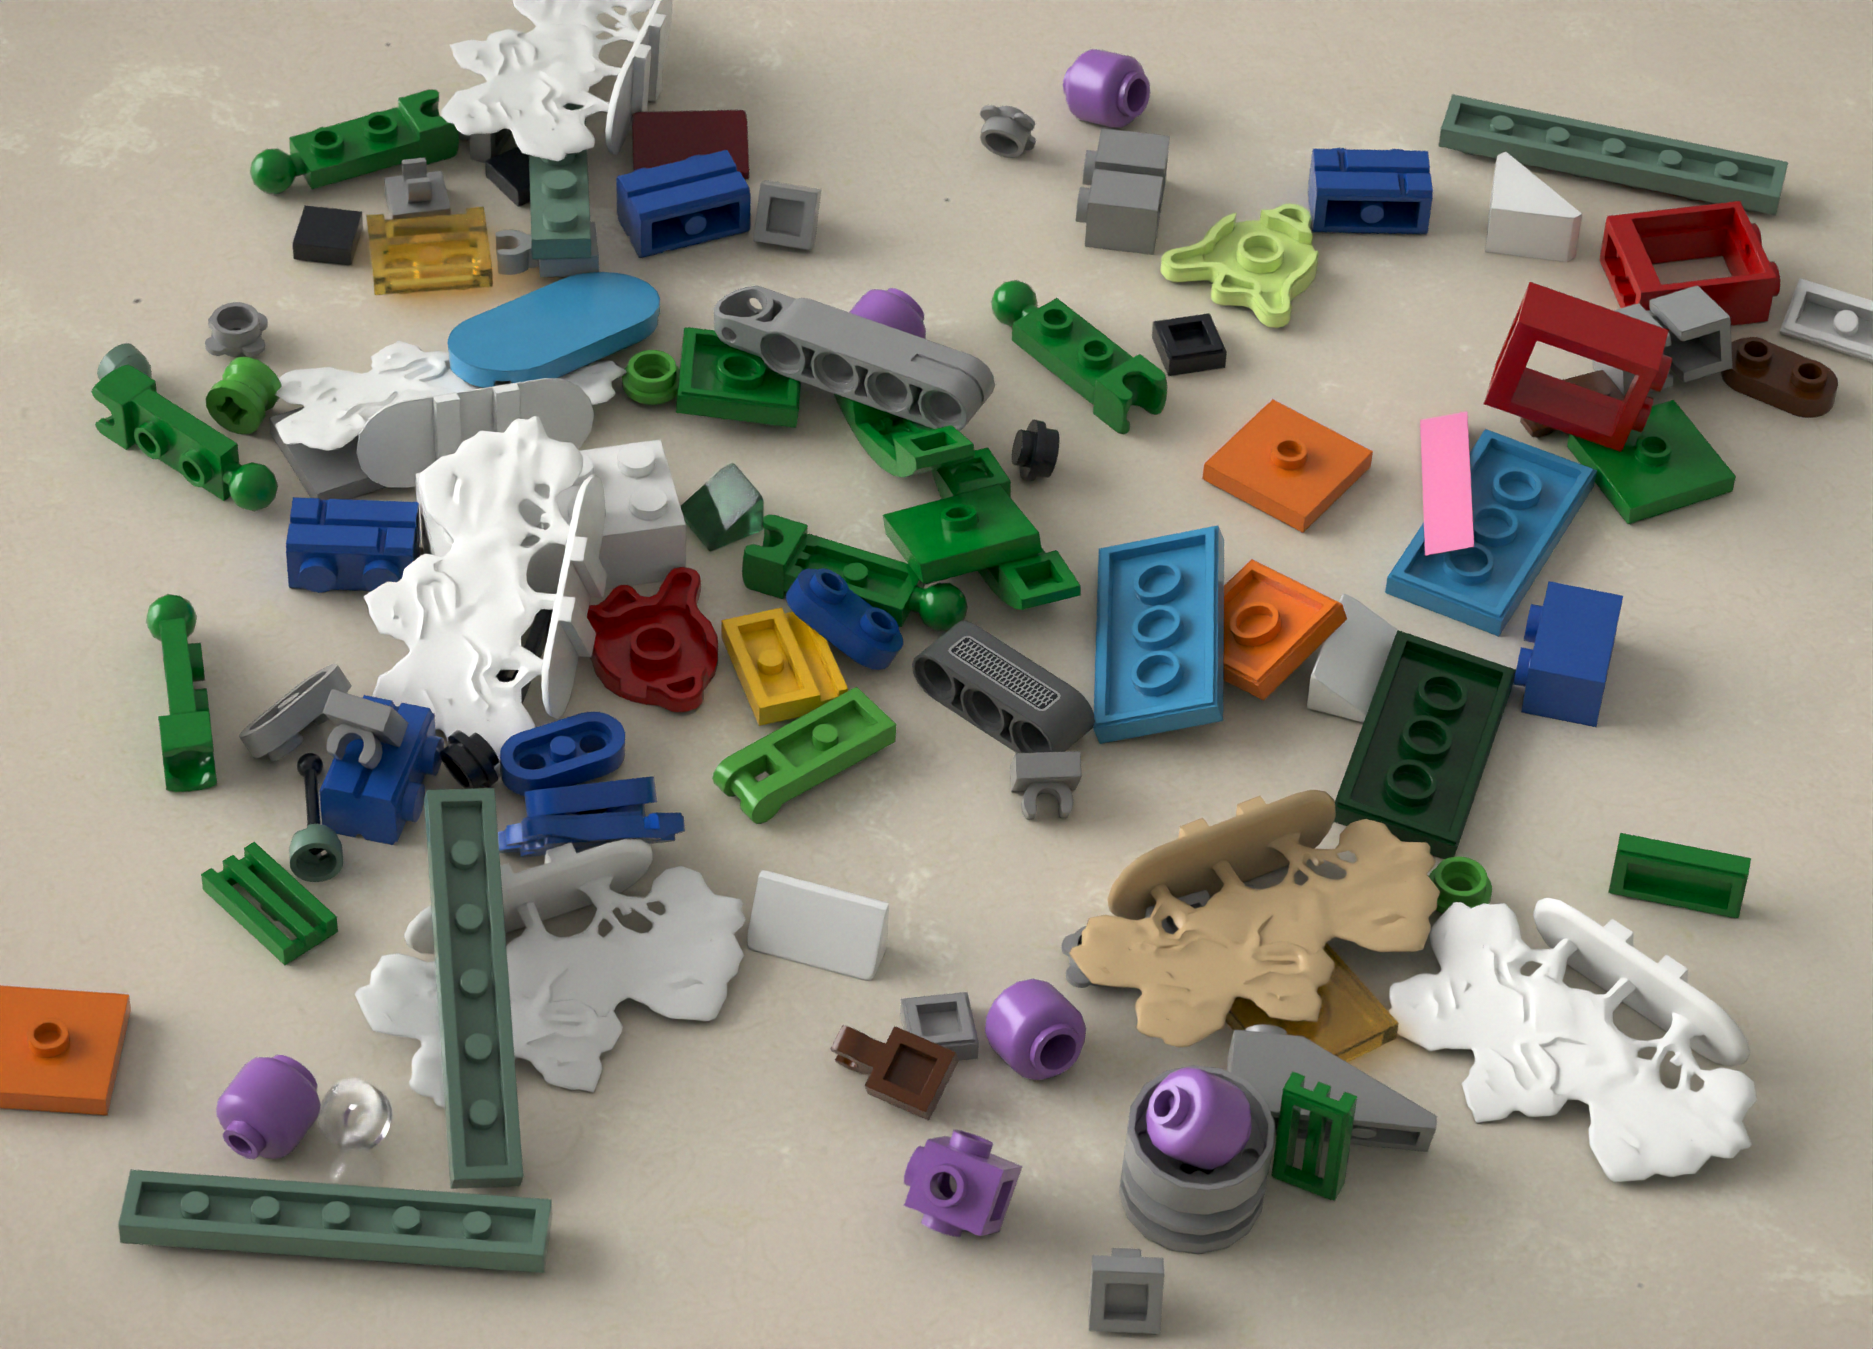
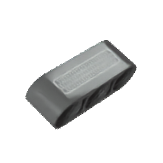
[912,621,1095,753]

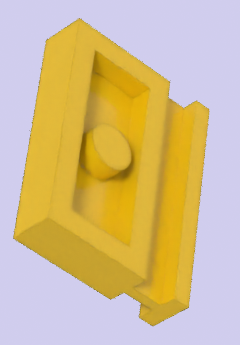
[721,607,848,726]

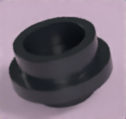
[1012,419,1060,481]
[440,730,499,789]

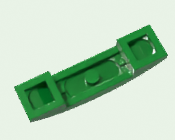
[834,394,975,477]
[932,447,1081,610]

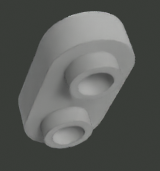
[239,664,352,761]

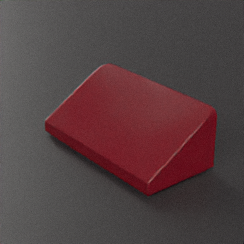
[632,110,749,180]

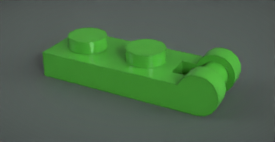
[712,687,896,824]

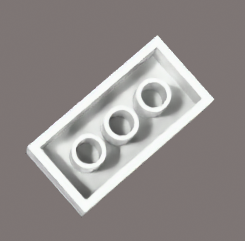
[415,439,686,594]

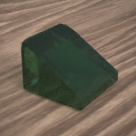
[680,463,764,551]

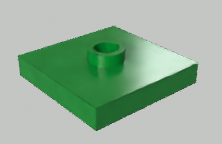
[676,327,801,428]
[1567,399,1736,524]
[883,484,1042,584]

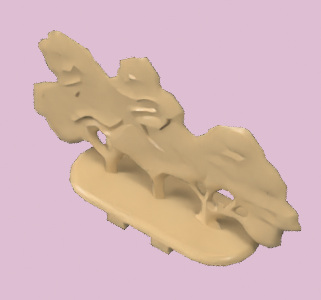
[1069,789,1440,1048]

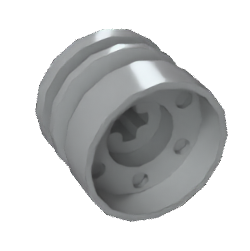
[1119,1065,1275,1254]

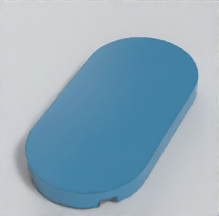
[447,272,660,388]

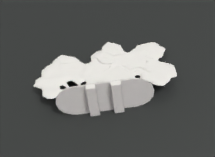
[441,0,672,161]
[275,341,627,488]
[364,416,608,774]
[355,839,746,1108]
[1387,898,1757,1182]

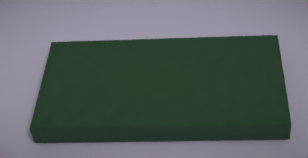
[1334,630,1516,859]

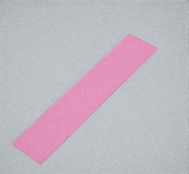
[1420,411,1474,556]

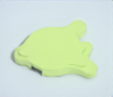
[1161,204,1319,328]

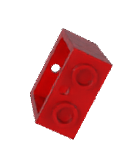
[1599,201,1780,326]
[1484,282,1672,452]

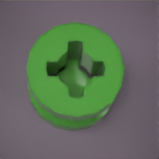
[205,357,282,434]

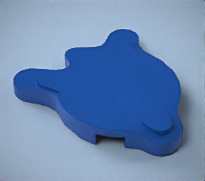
[498,811,685,857]

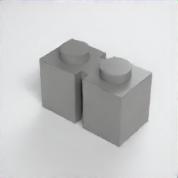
[1076,128,1170,255]
[1593,285,1732,396]

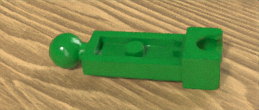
[250,89,459,194]
[991,280,1167,434]
[91,365,278,511]
[742,514,968,631]
[146,594,217,792]

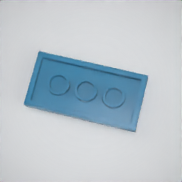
[1385,429,1597,637]
[1093,525,1224,744]

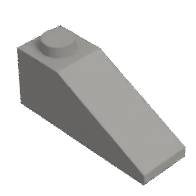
[1227,1024,1437,1152]

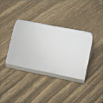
[1780,278,1873,363]
[1307,593,1398,723]
[747,870,889,981]

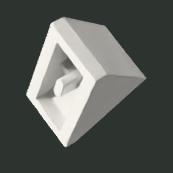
[1485,151,1582,262]

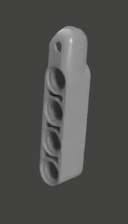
[714,286,995,432]

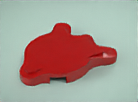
[587,567,718,712]

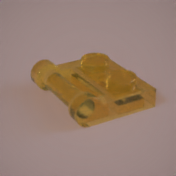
[366,206,493,295]

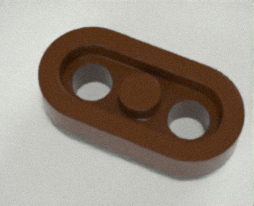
[1721,337,1838,418]

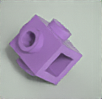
[904,1129,1023,1237]

